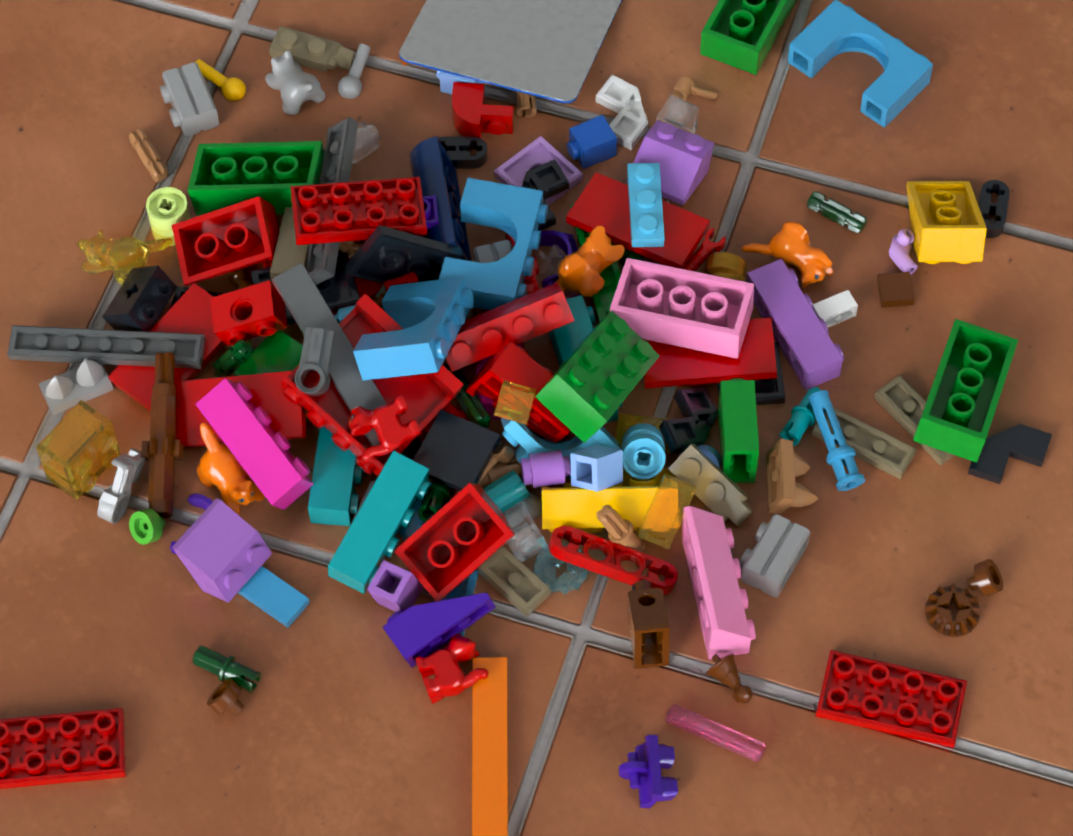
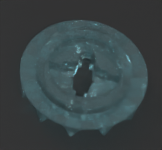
[534,543,589,595]

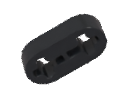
[438,137,488,169]
[978,180,1010,238]

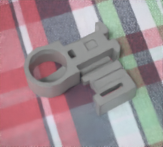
[97,448,146,524]

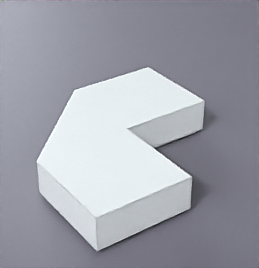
[595,74,648,150]

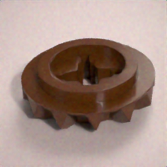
[925,583,981,637]

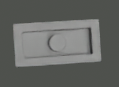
[39,359,114,415]

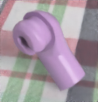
[888,229,918,275]

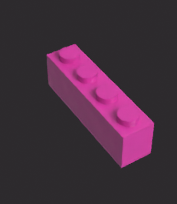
[196,378,314,510]

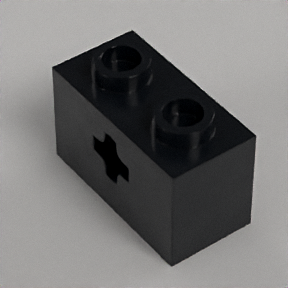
[102,265,177,332]

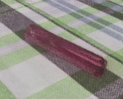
[665,704,766,762]

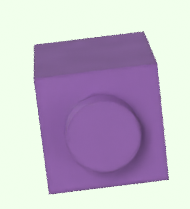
[367,560,423,612]

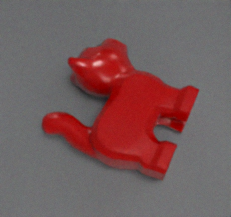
[349,395,421,461]
[415,634,489,704]

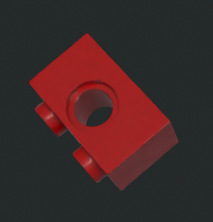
[210,280,288,345]

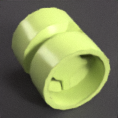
[146,187,191,246]

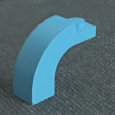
[501,410,621,479]

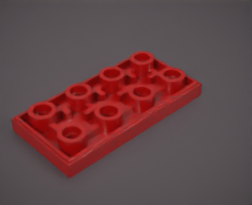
[566,172,710,269]
[290,177,427,245]
[108,283,225,412]
[643,318,777,389]
[176,371,306,448]
[815,650,967,748]
[0,708,126,789]

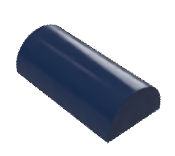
[410,136,472,261]

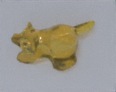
[77,229,173,285]

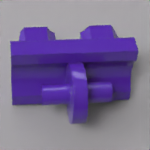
[618,735,678,808]

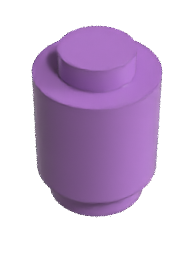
[521,450,571,488]

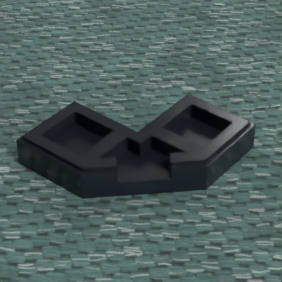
[522,159,569,231]
[659,386,718,454]
[968,424,1052,484]

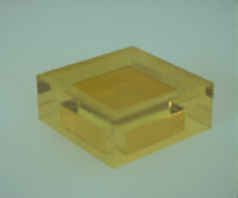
[494,380,536,425]

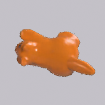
[742,221,834,288]
[555,225,625,297]
[197,423,265,515]

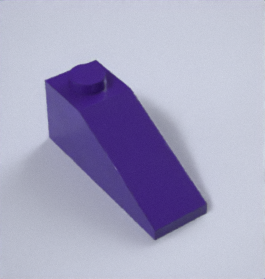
[383,592,496,668]

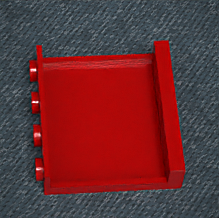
[280,294,464,476]

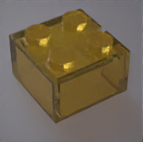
[36,400,121,500]

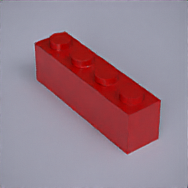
[446,283,575,372]

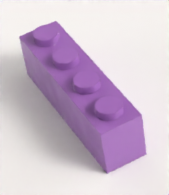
[746,259,844,390]

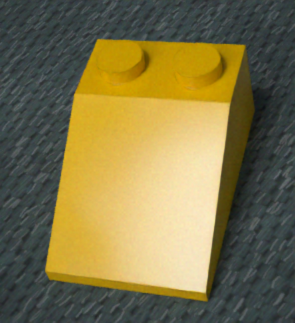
[906,181,987,264]

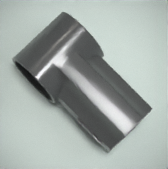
[295,327,336,396]

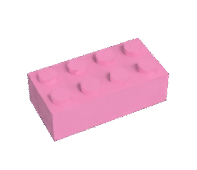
[610,258,755,359]

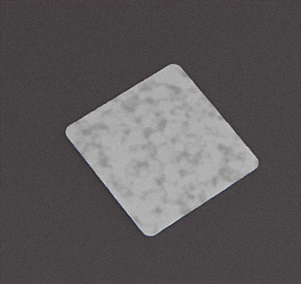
[399,0,622,103]

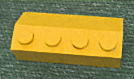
[541,468,678,533]

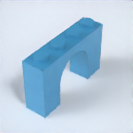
[788,0,933,128]
[439,178,548,310]
[353,277,474,381]

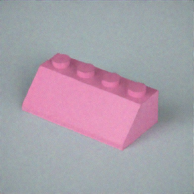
[681,506,756,660]

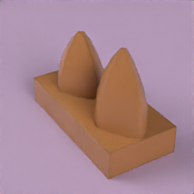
[766,439,818,515]

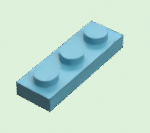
[627,163,665,247]

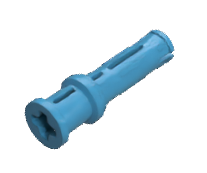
[808,390,866,491]

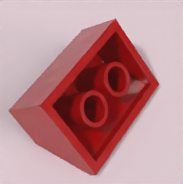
[172,196,279,286]
[394,483,515,602]

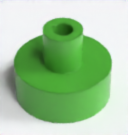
[129,509,165,545]

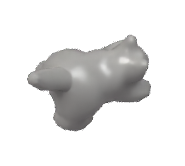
[265,51,326,115]

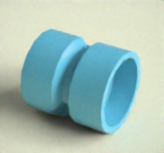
[622,423,665,479]

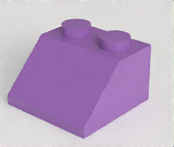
[626,120,714,206]
[172,498,272,603]

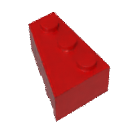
[465,341,571,443]

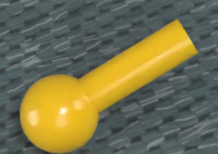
[195,59,246,101]

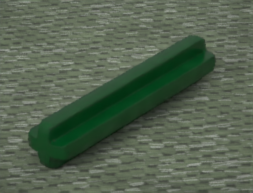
[443,363,491,428]

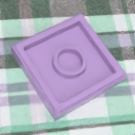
[494,136,583,206]

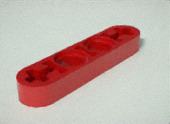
[548,525,678,595]

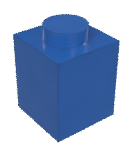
[566,115,617,169]

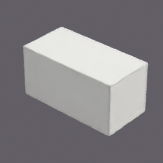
[813,290,858,327]

